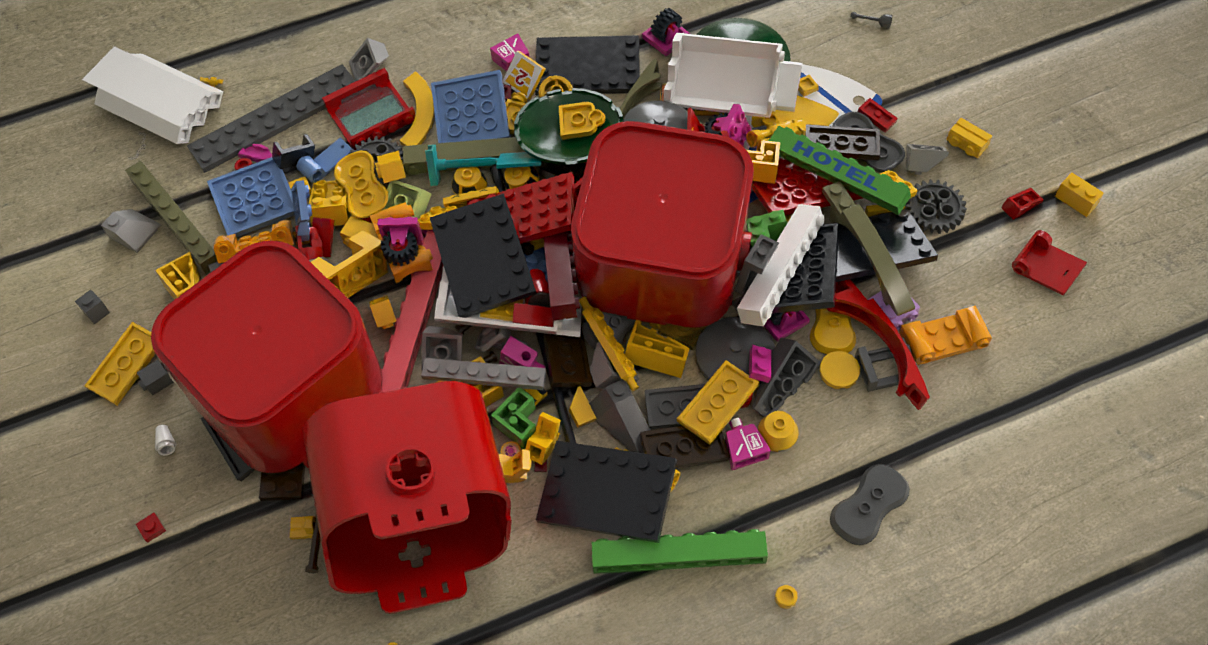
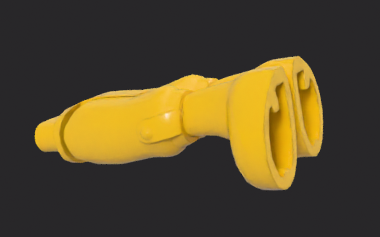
[746,119,806,152]

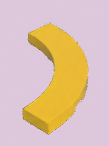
[399,71,435,146]

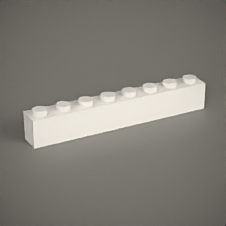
[737,204,824,326]

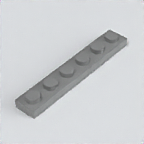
[421,358,546,390]

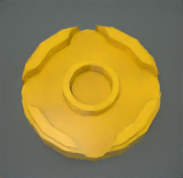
[819,351,860,389]

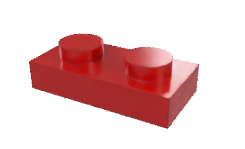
[857,98,898,133]

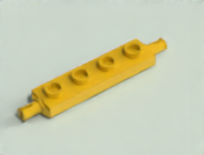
[579,297,639,391]

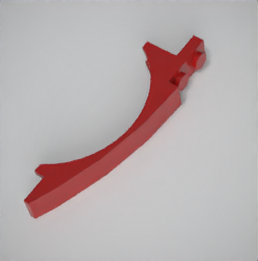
[826,279,930,410]

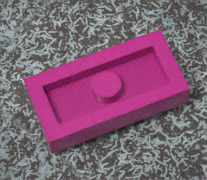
[749,344,771,383]

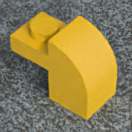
[525,412,561,465]
[499,449,532,483]

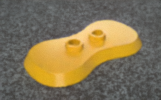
[334,150,388,218]
[810,292,856,354]

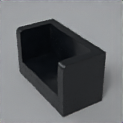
[272,134,315,169]

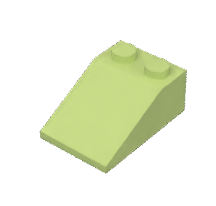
[383,180,432,219]

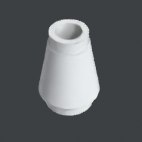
[155,425,176,456]

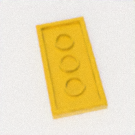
[84,322,156,406]
[677,360,759,444]

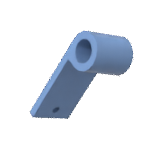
[297,137,353,183]

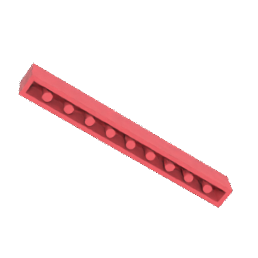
[379,230,444,393]

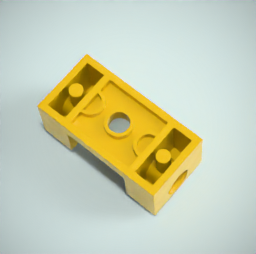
[311,230,388,298]

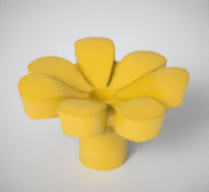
[200,77,224,87]

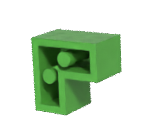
[746,210,787,248]
[491,388,536,449]

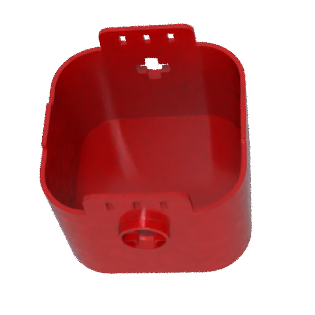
[571,121,754,328]
[151,241,382,473]
[302,381,512,614]

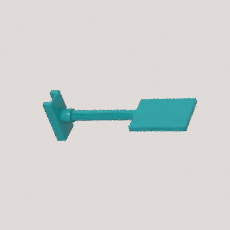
[425,144,542,186]

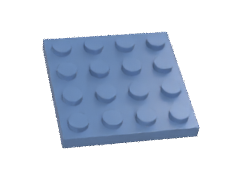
[431,70,510,143]
[207,157,295,237]

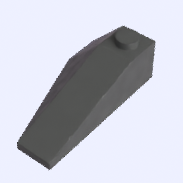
[752,338,821,417]
[589,380,650,453]

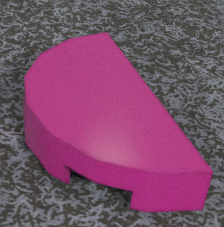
[238,144,272,162]

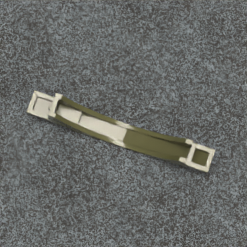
[620,59,663,120]
[822,181,915,316]

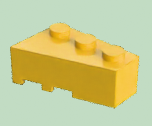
[155,252,200,299]
[625,320,690,378]

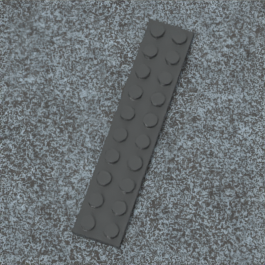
[187,64,355,173]

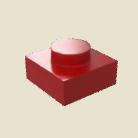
[135,512,166,543]

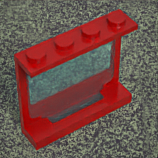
[322,68,416,150]

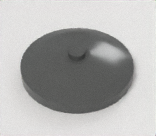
[623,101,688,129]
[695,317,775,384]

